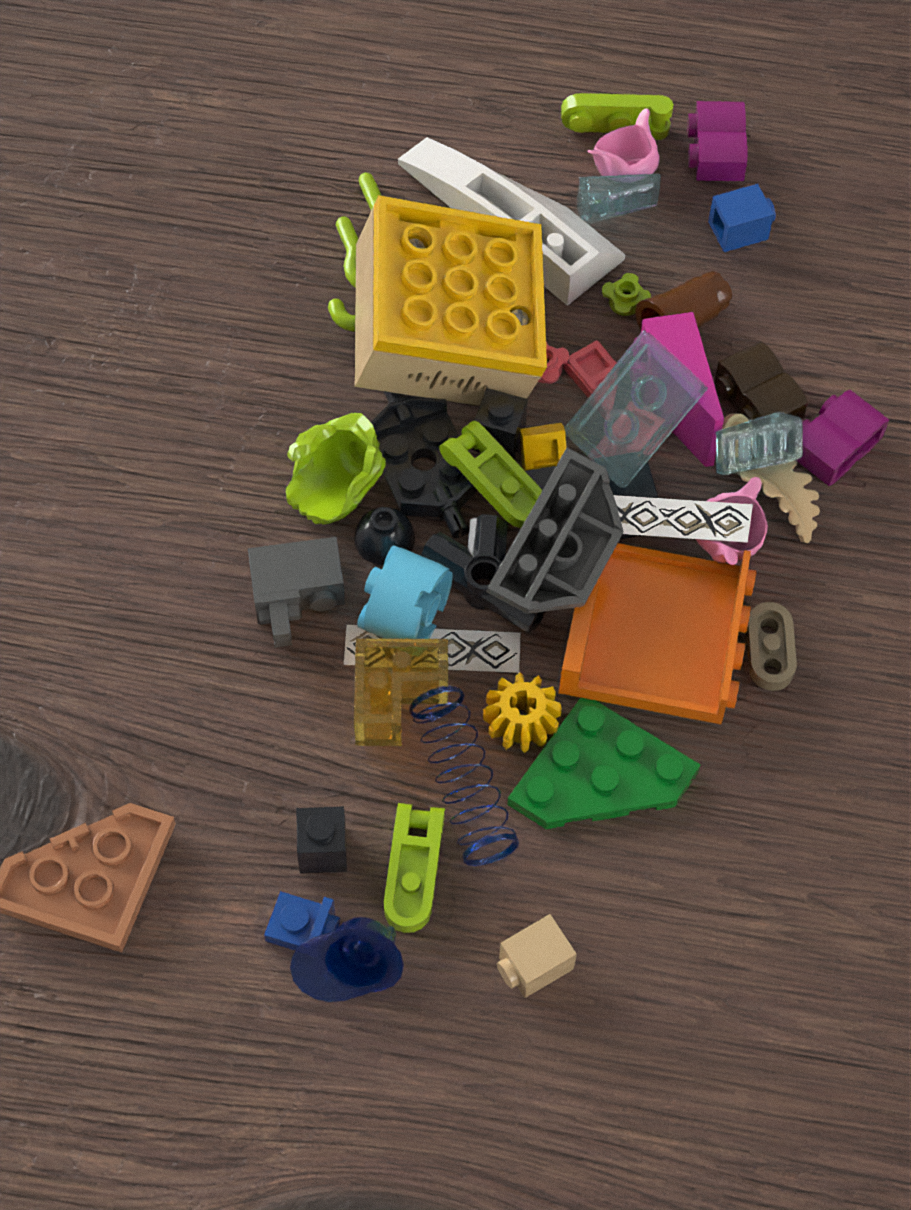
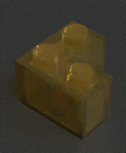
[354,639,448,746]

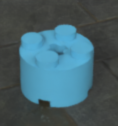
[357,545,453,651]

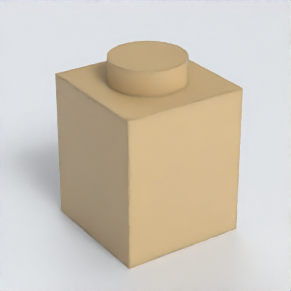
[497,914,577,998]

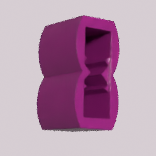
[687,101,747,181]
[790,389,889,486]

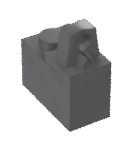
[247,537,345,648]

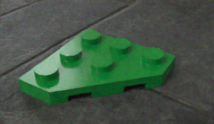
[507,698,701,829]

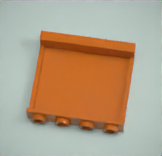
[558,543,756,724]

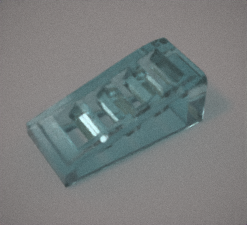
[577,174,661,224]
[716,412,803,475]

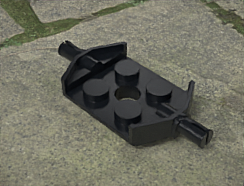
[371,391,478,538]

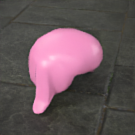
[587,109,660,185]
[696,477,768,565]

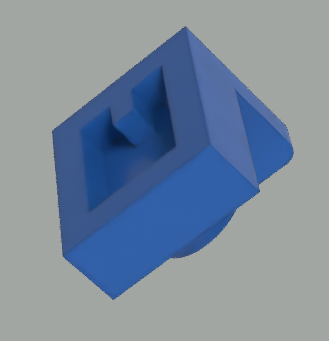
[264,891,341,958]

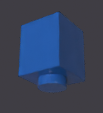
[708,184,776,252]

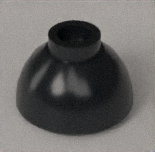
[354,507,415,565]

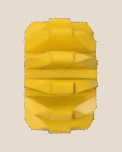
[483,672,562,754]

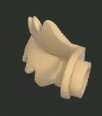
[718,413,820,543]

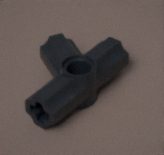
[420,514,546,633]

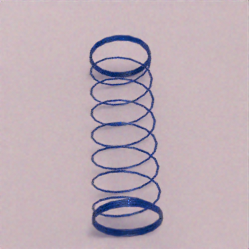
[409,686,520,866]

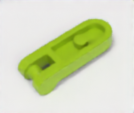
[561,93,674,140]
[439,421,542,528]
[384,803,445,933]

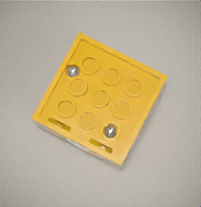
[355,195,547,406]

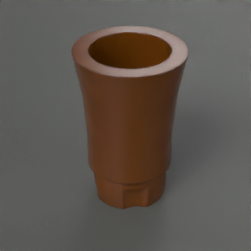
[635,271,733,331]

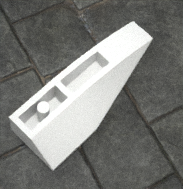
[398,138,625,306]

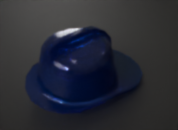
[290,917,404,1002]

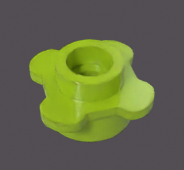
[602,273,651,316]

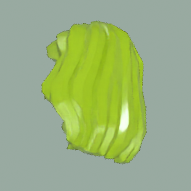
[286,413,386,525]

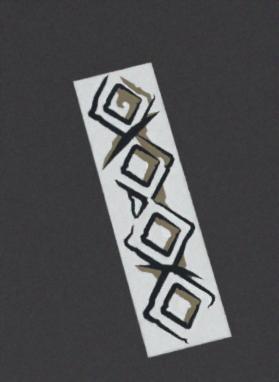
[613,495,753,543]
[344,625,521,673]

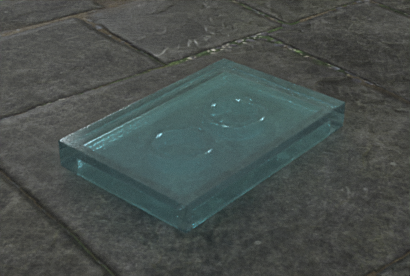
[564,330,708,488]

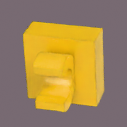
[519,422,566,471]

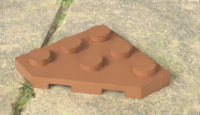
[0,803,176,953]

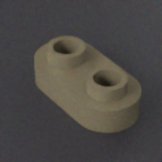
[746,602,797,691]

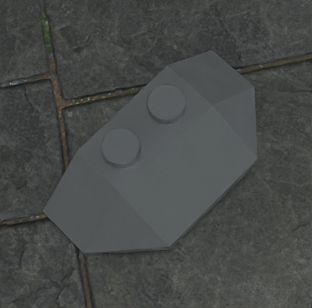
[486,448,624,614]

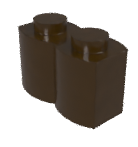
[714,341,808,440]

